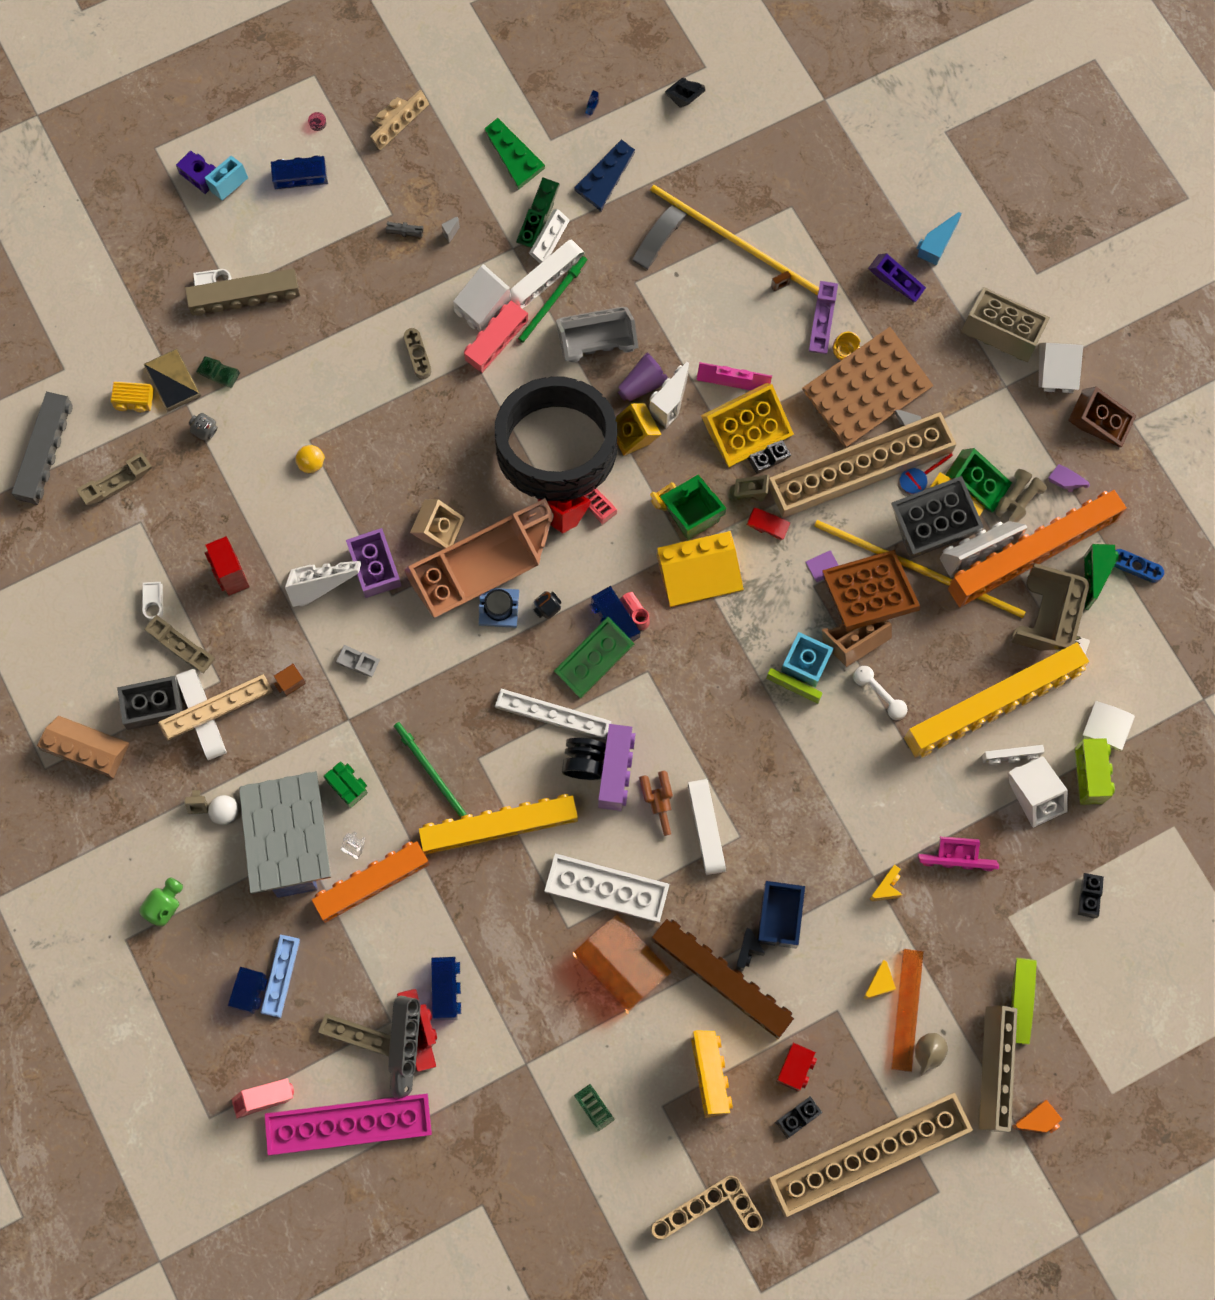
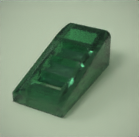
[574,1084,615,1131]

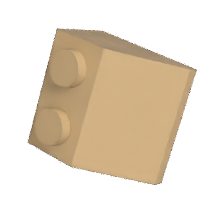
[410,499,464,549]

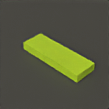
[766,668,823,704]

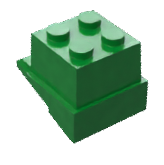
[660,474,726,540]

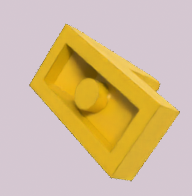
[870,864,902,902]

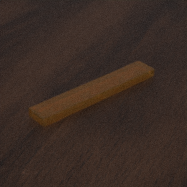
[891,949,924,1072]

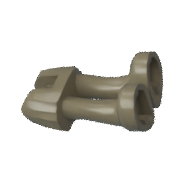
[995,469,1047,523]

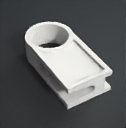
[193,269,232,286]
[142,582,163,621]

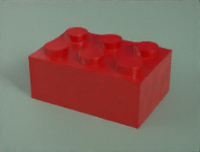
[204,536,250,596]

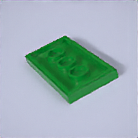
[554,617,635,698]

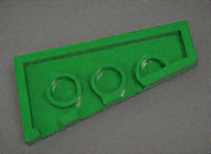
[485,118,545,190]

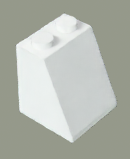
[453,264,511,332]
[1039,343,1083,393]
[1009,756,1068,828]

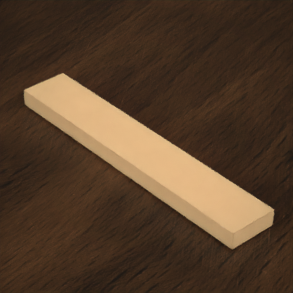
[158,674,273,741]

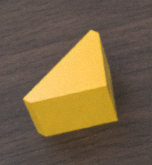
[863,960,896,1000]

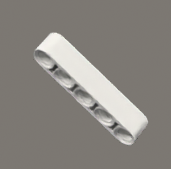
[510,240,585,309]
[176,668,227,760]
[688,779,726,875]

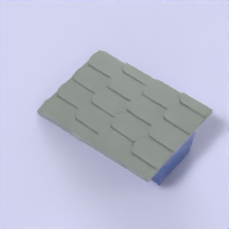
[239,771,331,898]

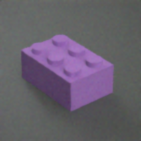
[346,528,401,598]

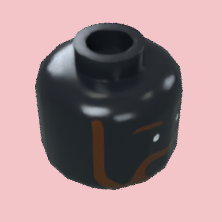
[533,591,562,619]

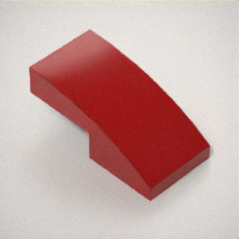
[746,508,790,540]

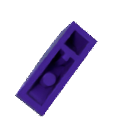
[868,253,926,302]

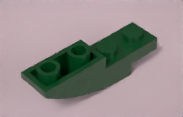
[516,177,560,248]

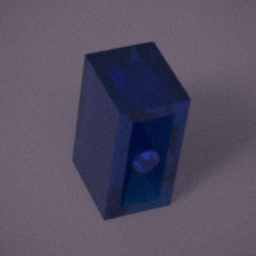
[228,967,267,1014]

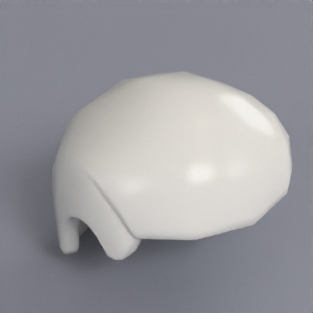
[208,795,239,825]

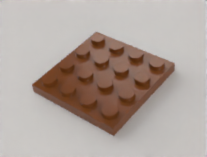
[822,550,920,631]

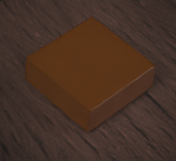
[771,271,791,291]

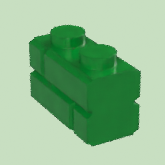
[323,762,368,808]

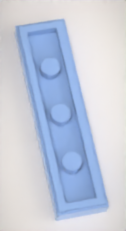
[261,935,300,1018]

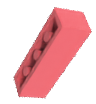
[464,301,529,373]

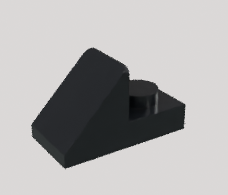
[736,928,765,971]

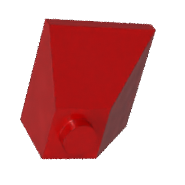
[538,496,591,533]

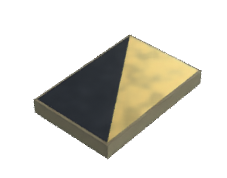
[144,349,201,412]

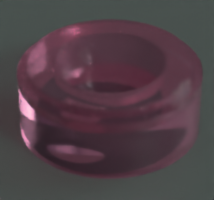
[308,112,327,131]

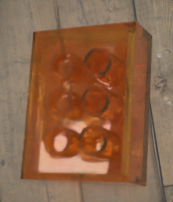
[573,915,672,1014]

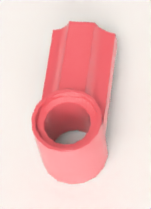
[618,592,650,630]

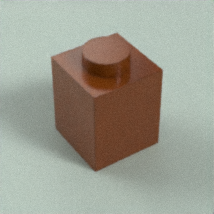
[274,664,306,696]

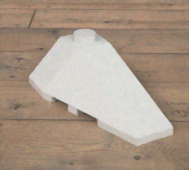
[285,561,361,607]

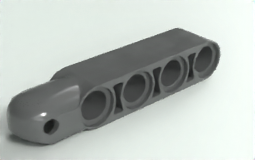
[388,996,420,1098]

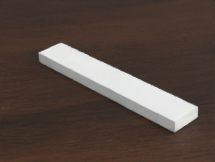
[495,689,611,741]

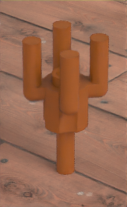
[639,770,673,836]

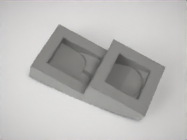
[336,645,380,677]

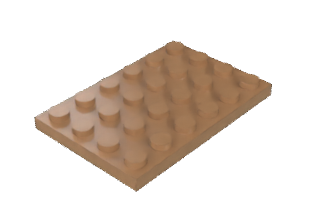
[802,327,934,448]

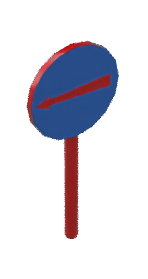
[900,453,953,494]

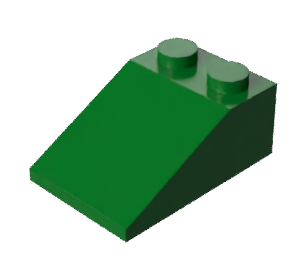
[946,448,1012,513]
[1084,544,1118,610]

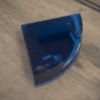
[586,90,599,116]

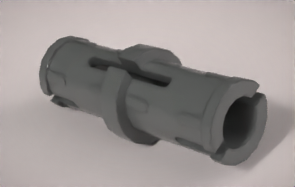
[386,221,424,238]

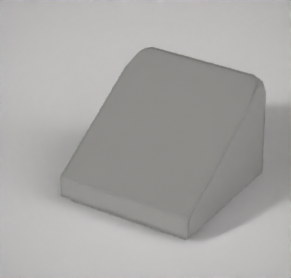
[442,217,460,243]

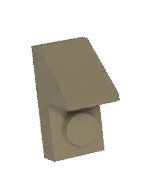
[734,475,769,502]

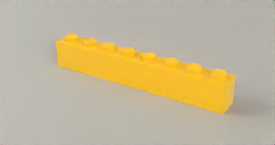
[419,794,578,855]

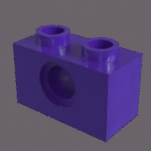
[176,150,216,194]

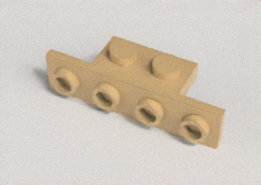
[370,90,429,150]

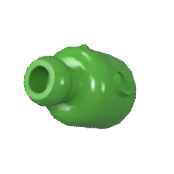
[139,877,183,927]

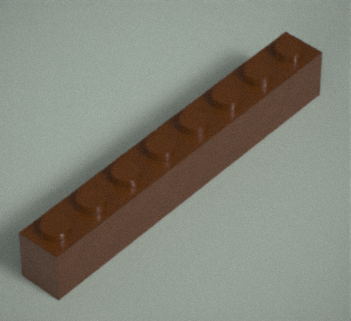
[651,919,794,1039]

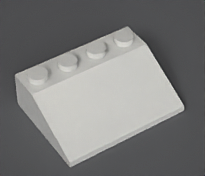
[940,521,1027,578]

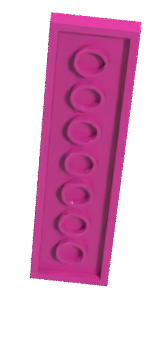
[265,1093,432,1156]

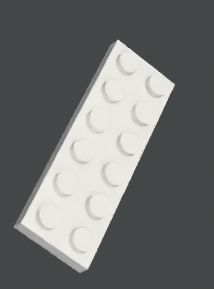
[545,853,670,923]

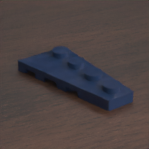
[574,139,635,212]

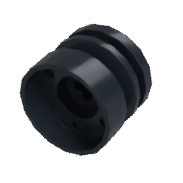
[562,738,606,780]

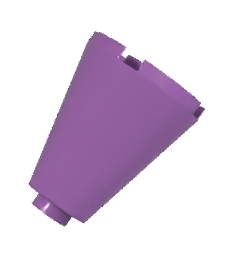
[618,352,668,402]

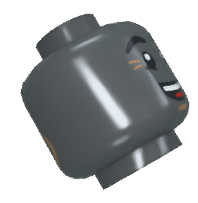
[188,413,218,441]

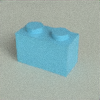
[205,156,248,200]

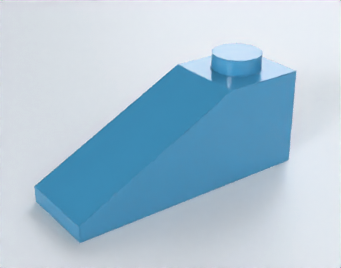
[916,212,962,265]

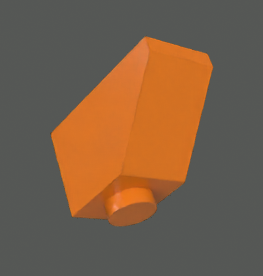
[1012,1100,1063,1133]

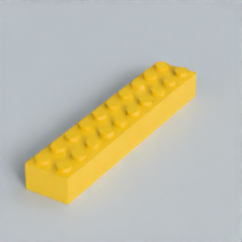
[904,642,1090,758]

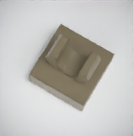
[185,790,208,814]

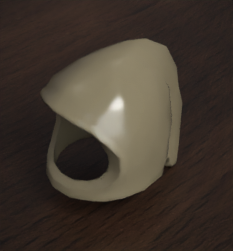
[915,1033,948,1076]

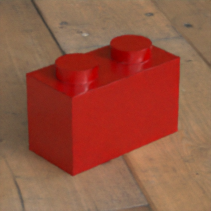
[776,1042,817,1092]

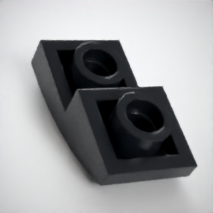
[747,440,791,474]
[1078,873,1104,918]
[775,1096,822,1139]

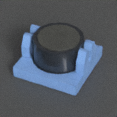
[479,588,520,628]

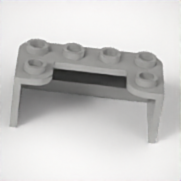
[556,307,639,362]

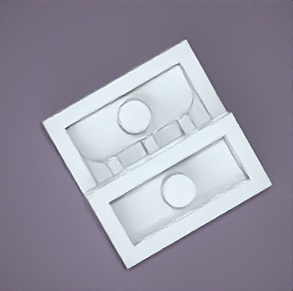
[1083,701,1135,751]

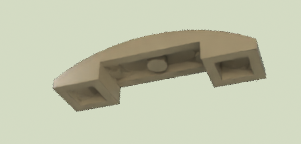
[76,452,152,505]
[144,615,215,674]

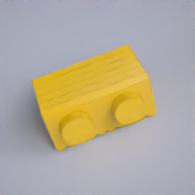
[111,382,154,413]

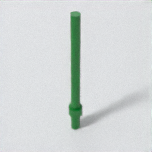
[518,256,588,343]
[393,722,467,818]

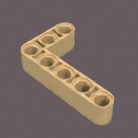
[651,1176,763,1239]

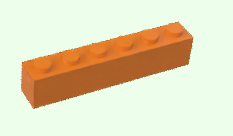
[312,841,430,923]

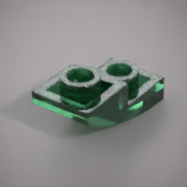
[196,356,240,388]

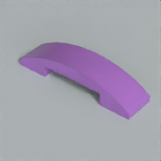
[809,281,838,354]

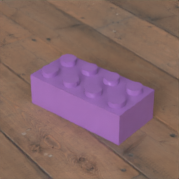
[598,724,636,811]

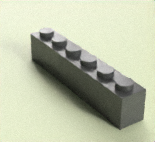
[12,391,73,505]

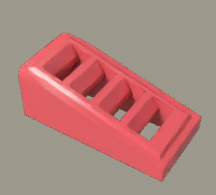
[584,488,617,525]

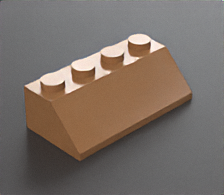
[37,715,130,779]

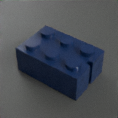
[757,881,805,949]

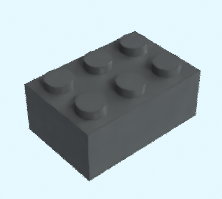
[117,676,184,730]

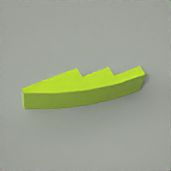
[1011,958,1037,1044]

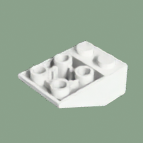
[649,362,689,428]

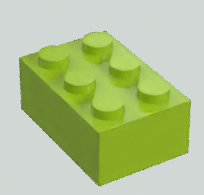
[1075,738,1115,805]

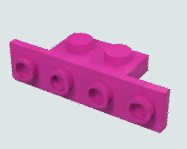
[697,362,772,390]
[918,836,999,871]

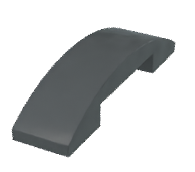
[633,205,687,270]

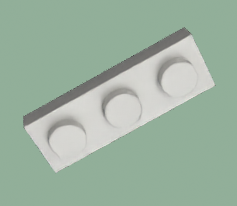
[529,209,570,264]
[982,745,1044,765]

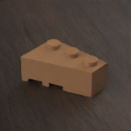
[822,620,892,667]

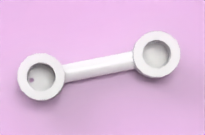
[853,666,908,721]

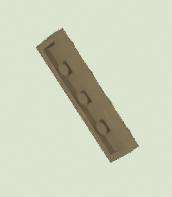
[318,1013,391,1057]

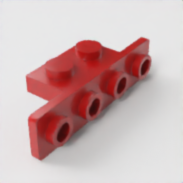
[397,989,437,1072]

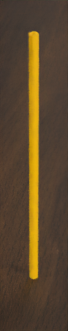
[650,185,819,296]
[814,520,1026,618]

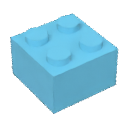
[781,632,834,688]

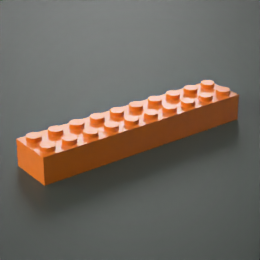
[948,490,1127,608]

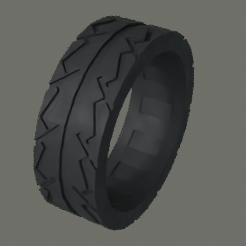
[495,376,617,501]

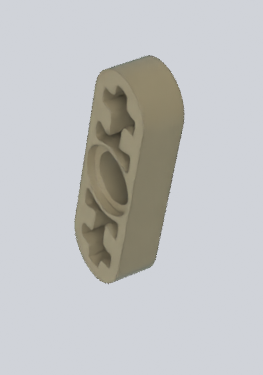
[404,328,431,379]

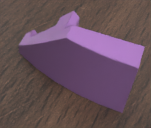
[1048,464,1090,492]

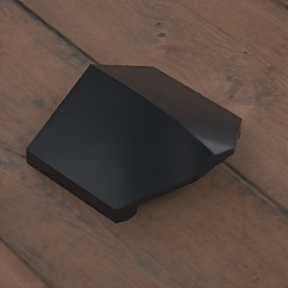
[665,78,706,108]

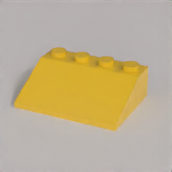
[701,383,794,467]
[656,531,744,607]
[690,1030,733,1118]

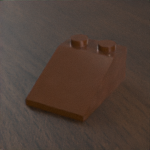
[1068,386,1137,447]

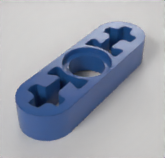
[1114,549,1164,583]

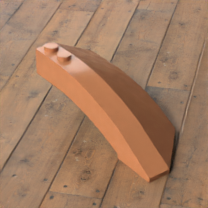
[404,499,554,618]

